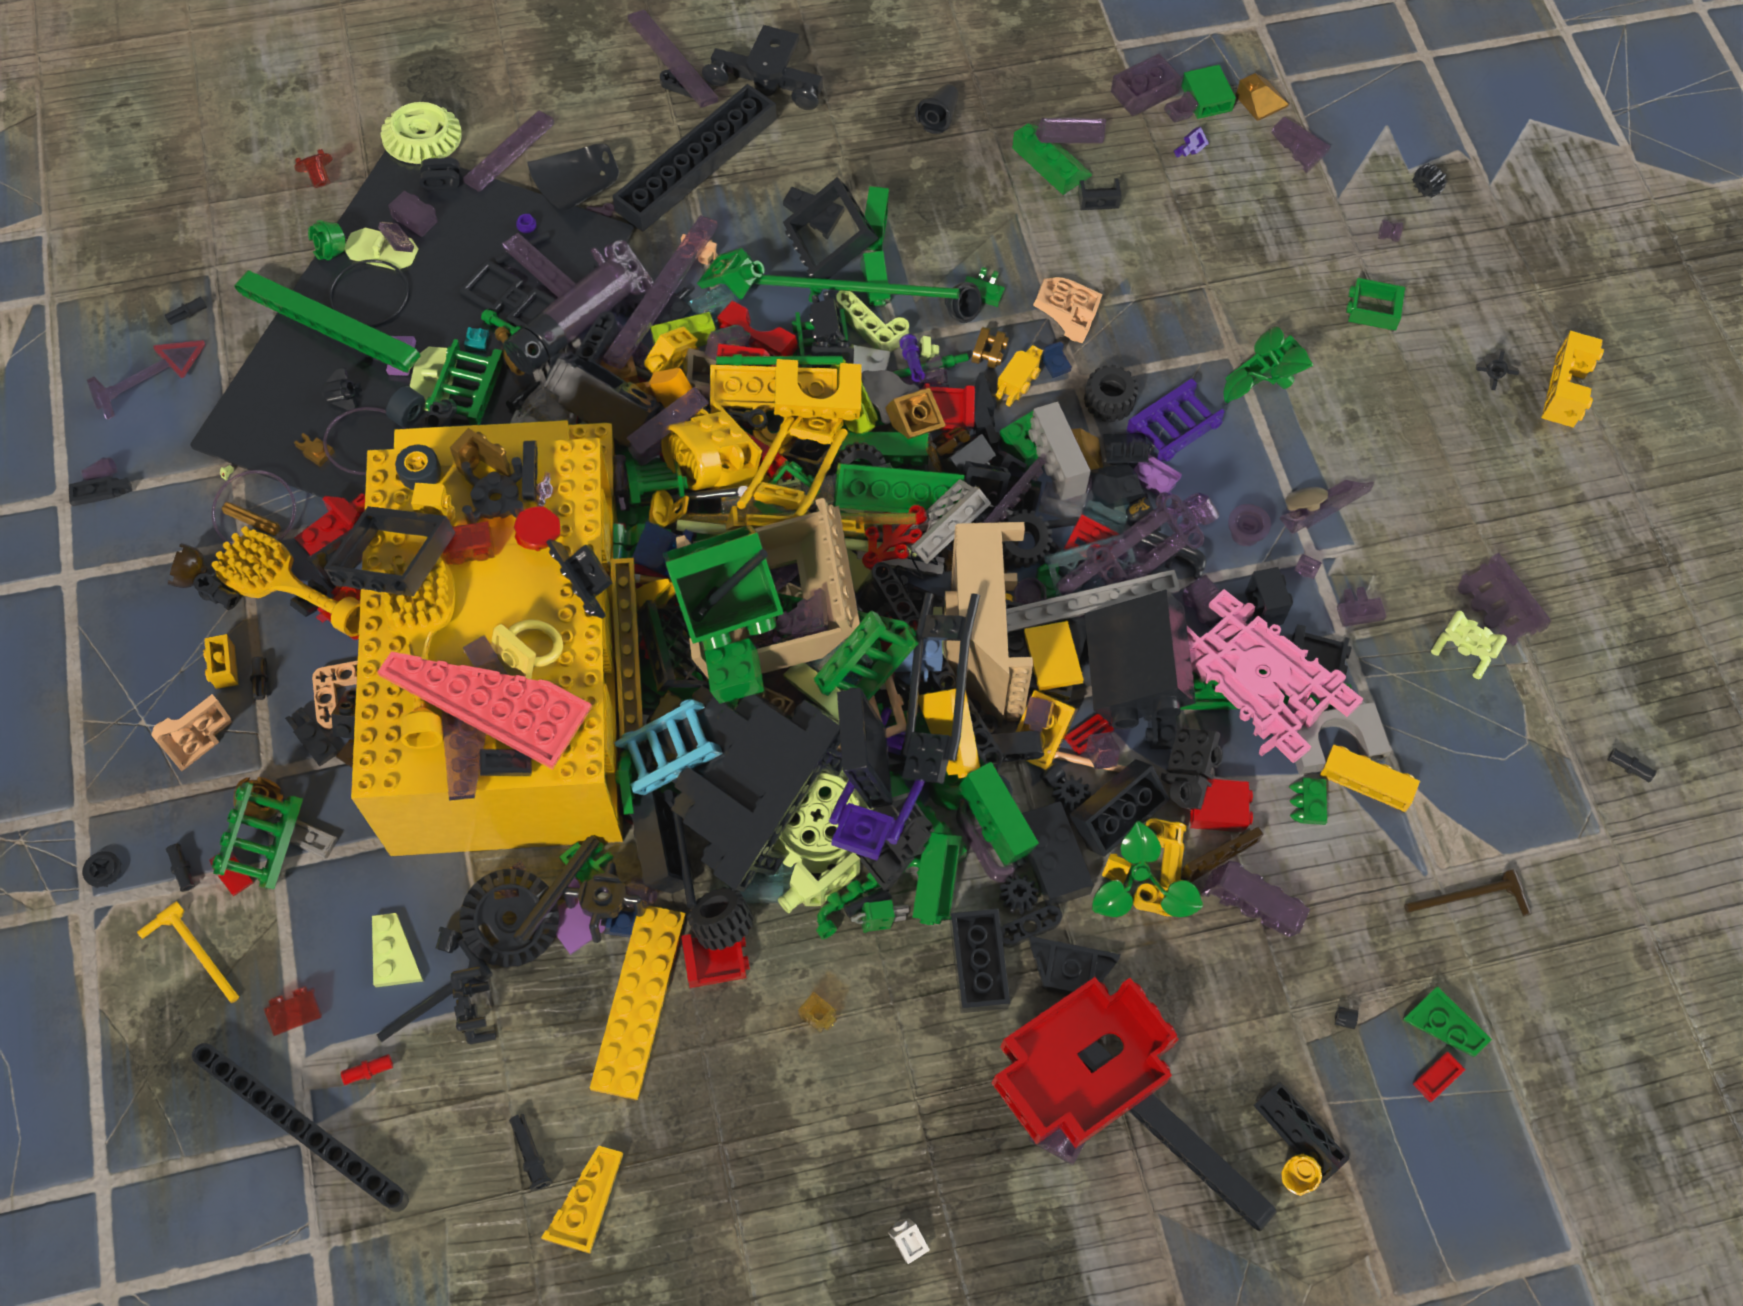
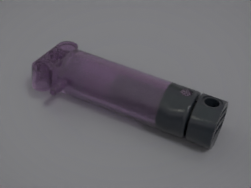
[503,240,653,375]

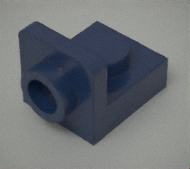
[1042,342,1072,378]
[600,910,636,938]

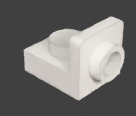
[888,1219,929,1264]

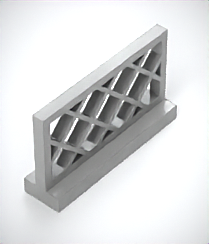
[902,479,991,564]

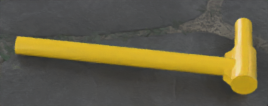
[137,901,239,1003]

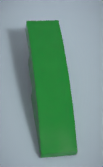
[1225,335,1302,387]

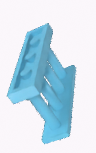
[614,699,723,795]

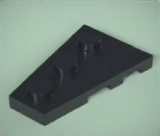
[783,187,844,240]

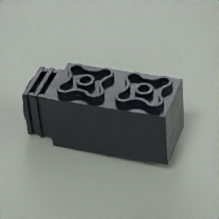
[543,351,661,448]

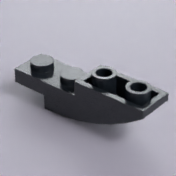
[973,372,1001,449]

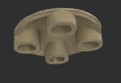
[1285,487,1328,511]

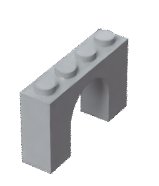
[1295,702,1391,775]

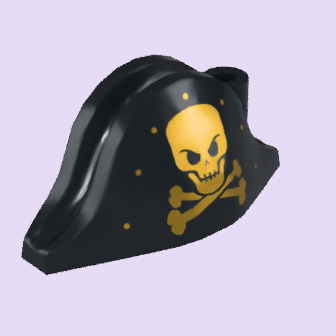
[1126,493,1161,531]

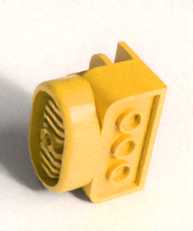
[661,401,762,498]

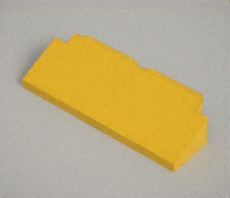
[726,506,865,537]

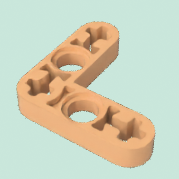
[312,661,358,730]

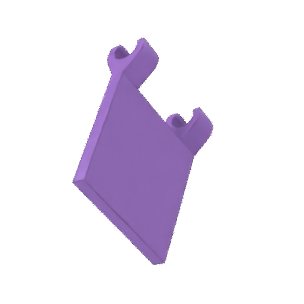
[556,878,605,955]

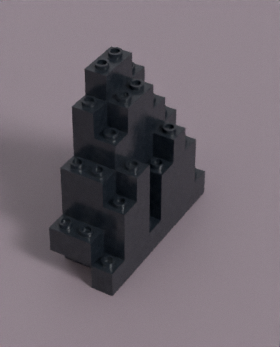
[646,685,843,892]

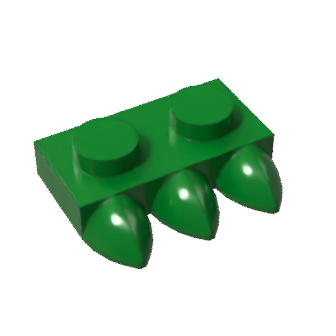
[1289,778,1327,825]

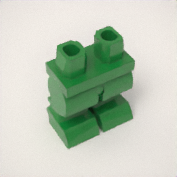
[613,523,671,566]

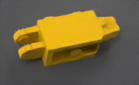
[995,345,1043,407]

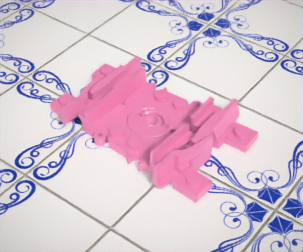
[1187,589,1363,763]

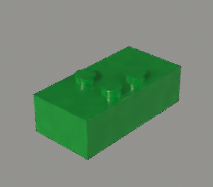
[958,762,1039,867]

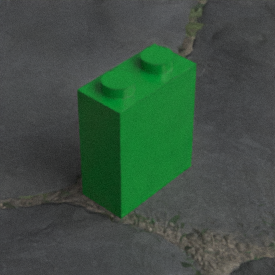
[1181,65,1236,119]

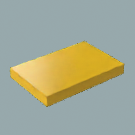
[1024,621,1084,691]

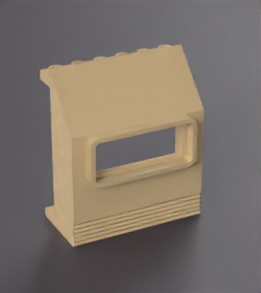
[676,498,860,679]
[943,522,1033,728]

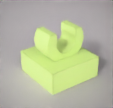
[917,336,939,364]

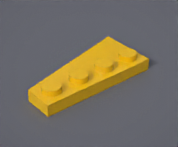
[541,1146,623,1254]

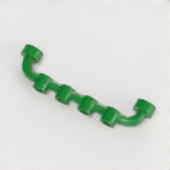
[816,857,921,939]

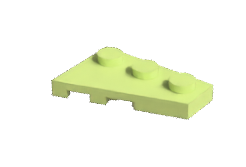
[372,913,423,987]

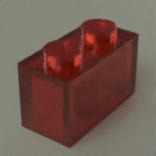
[443,521,495,565]

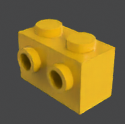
[203,634,239,689]

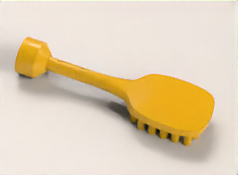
[212,526,360,637]
[381,555,455,749]

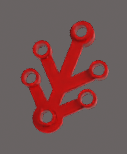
[862,505,927,570]

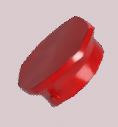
[514,506,561,551]

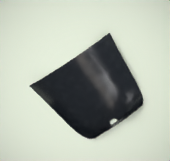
[527,144,619,210]

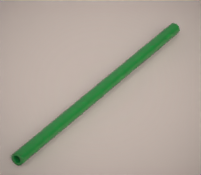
[753,274,960,299]

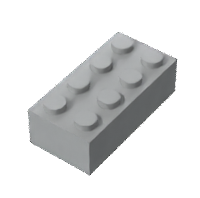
[1029,402,1090,500]

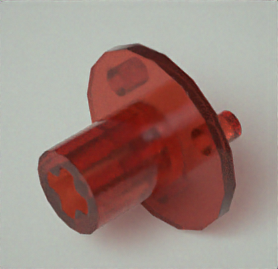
[294,149,333,188]

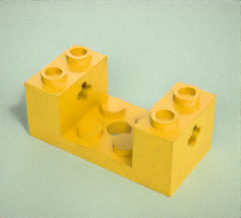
[1541,331,1604,428]

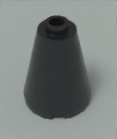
[915,84,959,134]

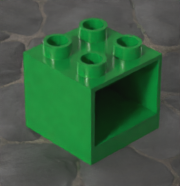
[662,525,784,650]

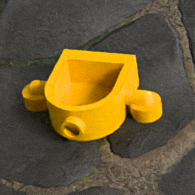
[644,326,699,373]

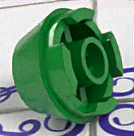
[308,220,345,260]

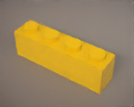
[1319,745,1420,812]

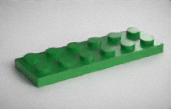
[833,463,965,517]

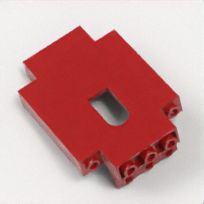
[992,977,1179,1149]

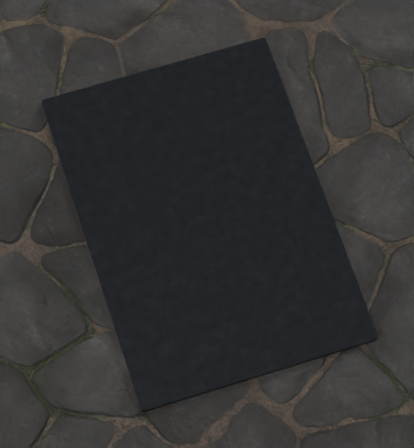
[190,150,634,502]

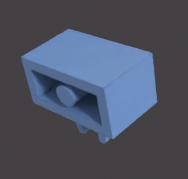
[895,639,943,682]

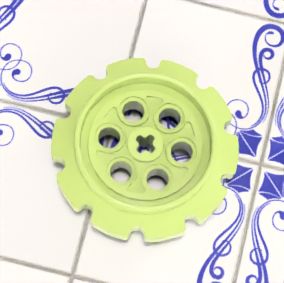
[772,770,875,873]

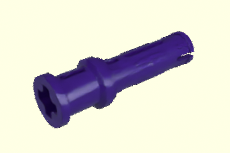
[899,334,925,382]

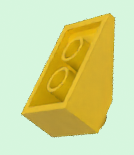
[1016,690,1078,770]

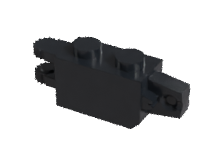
[809,290,845,343]

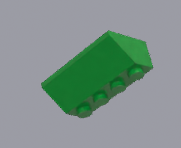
[1012,123,1092,195]

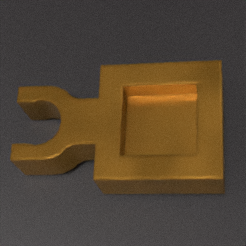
[294,433,335,467]

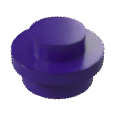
[516,214,536,233]

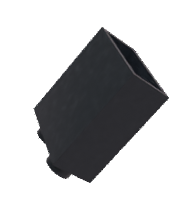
[1084,589,1196,729]

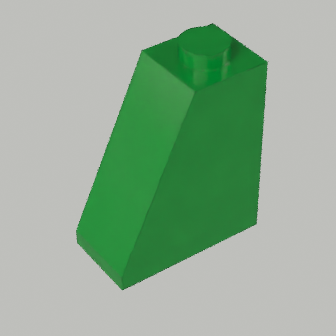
[860,251,890,307]

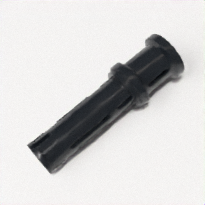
[509,1114,552,1192]

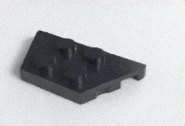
[1029,936,1120,994]

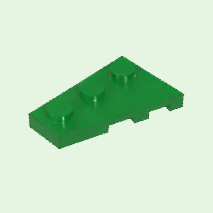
[615,749,637,814]
[1403,986,1492,1057]

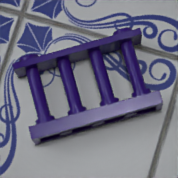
[1126,378,1225,462]

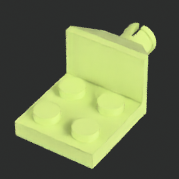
[778,853,860,913]

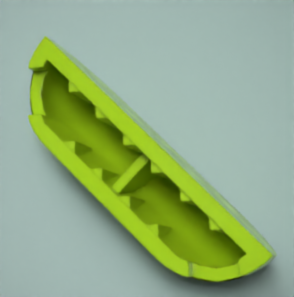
[830,359,878,433]

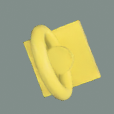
[489,620,563,679]

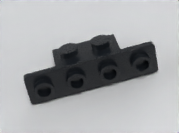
[546,539,613,619]

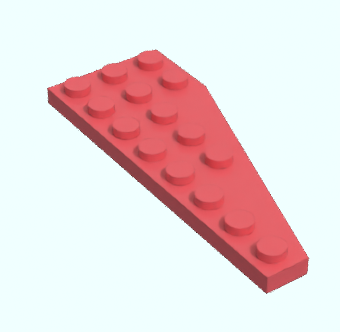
[378,652,592,770]

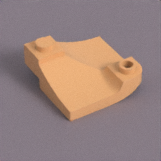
[1033,277,1102,343]
[152,694,232,771]

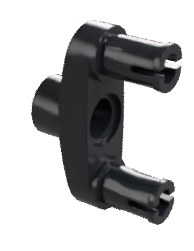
[412,399,457,429]

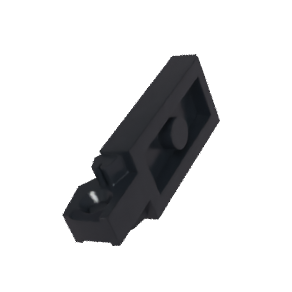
[68,476,132,506]

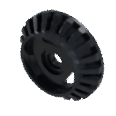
[460,868,559,967]

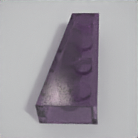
[1201,860,1310,937]

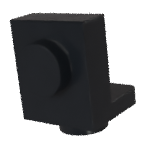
[290,579,327,617]

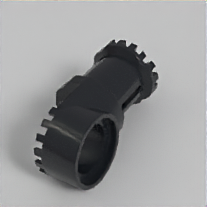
[727,407,768,431]

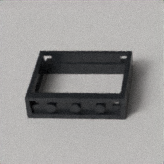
[783,177,878,279]
[324,506,455,597]
[837,688,893,809]

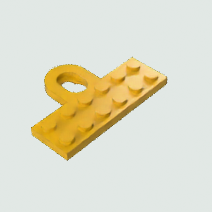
[710,365,837,448]

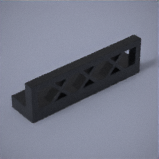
[1253,1082,1350,1183]

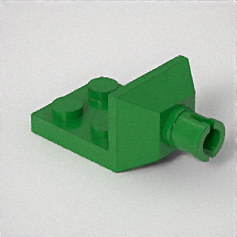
[697,248,765,300]

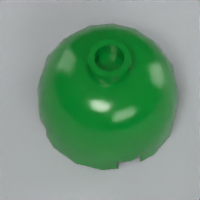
[928,771,968,810]

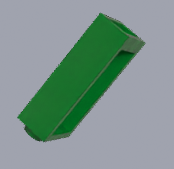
[912,832,962,925]

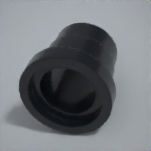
[435,927,462,953]

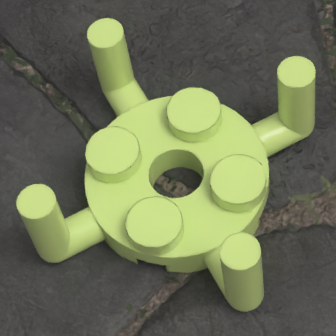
[1431,611,1507,679]

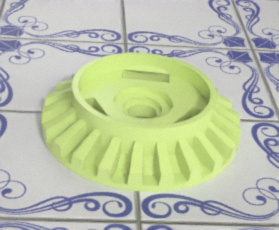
[381,102,462,164]

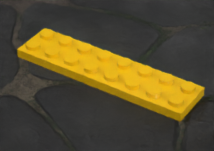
[590,905,686,1100]

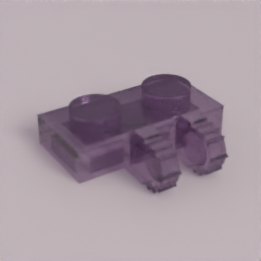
[1337,587,1387,627]

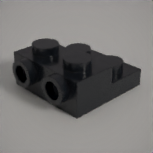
[783,438,842,477]

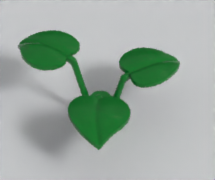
[1223,326,1314,404]
[1092,821,1203,917]

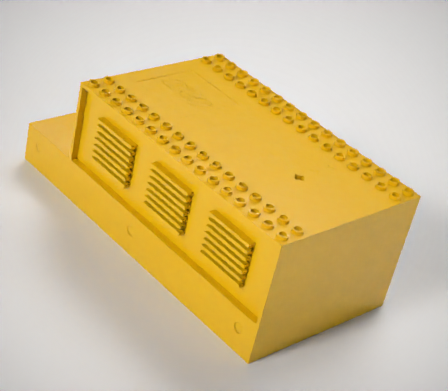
[351,420,623,856]

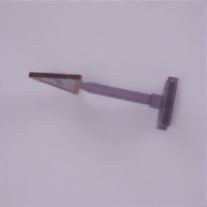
[87,340,205,420]

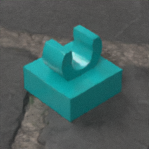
[464,327,489,351]

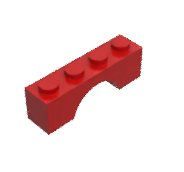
[717,301,798,356]

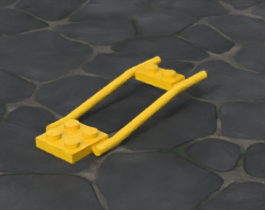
[737,416,848,518]

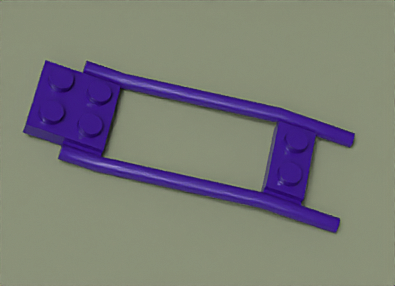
[829,707,925,860]

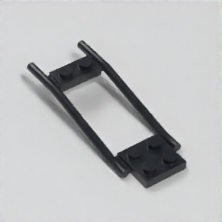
[901,592,980,784]

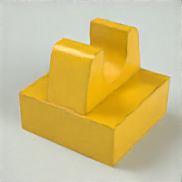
[1102,853,1132,885]

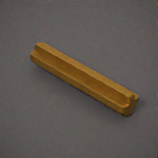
[222,502,281,535]

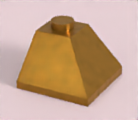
[1236,73,1289,121]
[885,388,946,439]
[1071,428,1103,470]

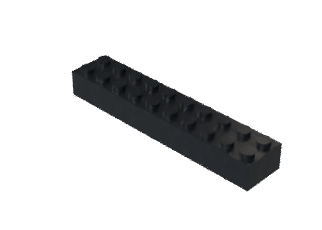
[612,84,776,232]

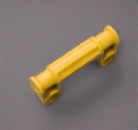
[1132,818,1187,916]

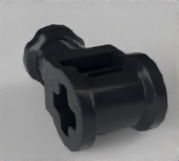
[193,573,240,610]

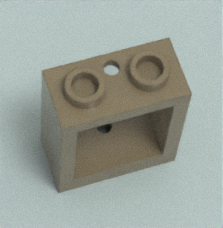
[683,348,717,403]

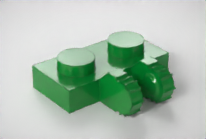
[965,267,1005,307]
[559,842,613,884]

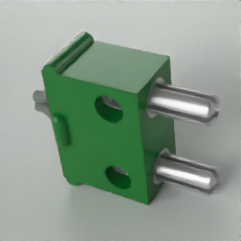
[851,900,909,933]

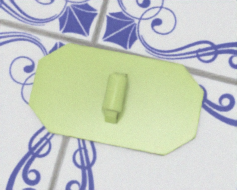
[345,228,419,270]
[410,347,457,411]

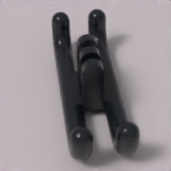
[1123,525,1207,580]

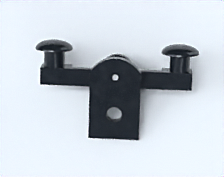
[702,25,823,110]

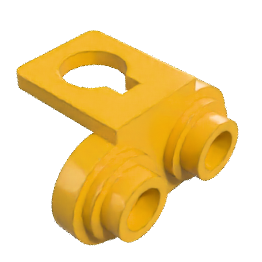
[649,490,689,528]

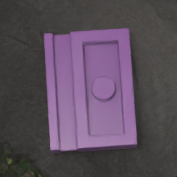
[1134,454,1182,500]

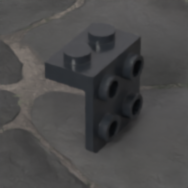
[331,689,356,739]

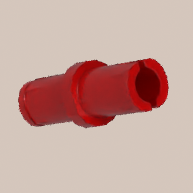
[340,1054,393,1085]

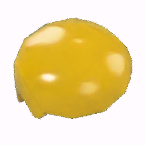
[1281,1154,1322,1196]

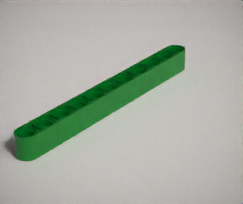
[234,270,421,373]

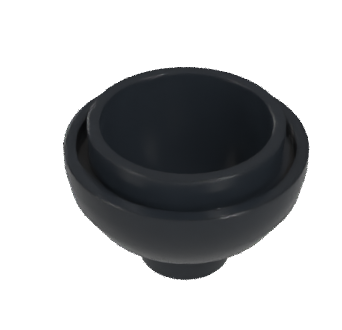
[944,282,981,323]

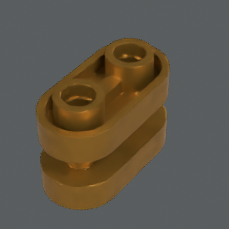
[971,327,1009,369]

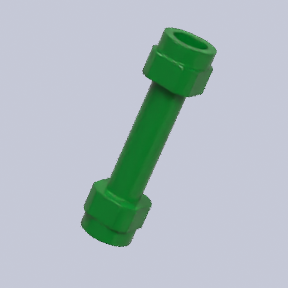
[481,309,521,335]

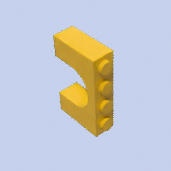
[774,359,862,421]

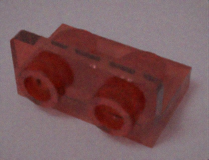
[264,986,322,1036]

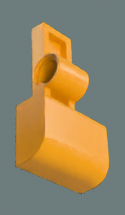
[635,368,699,415]

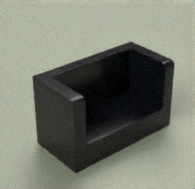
[1078,178,1122,211]

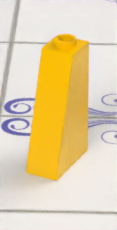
[918,688,980,778]

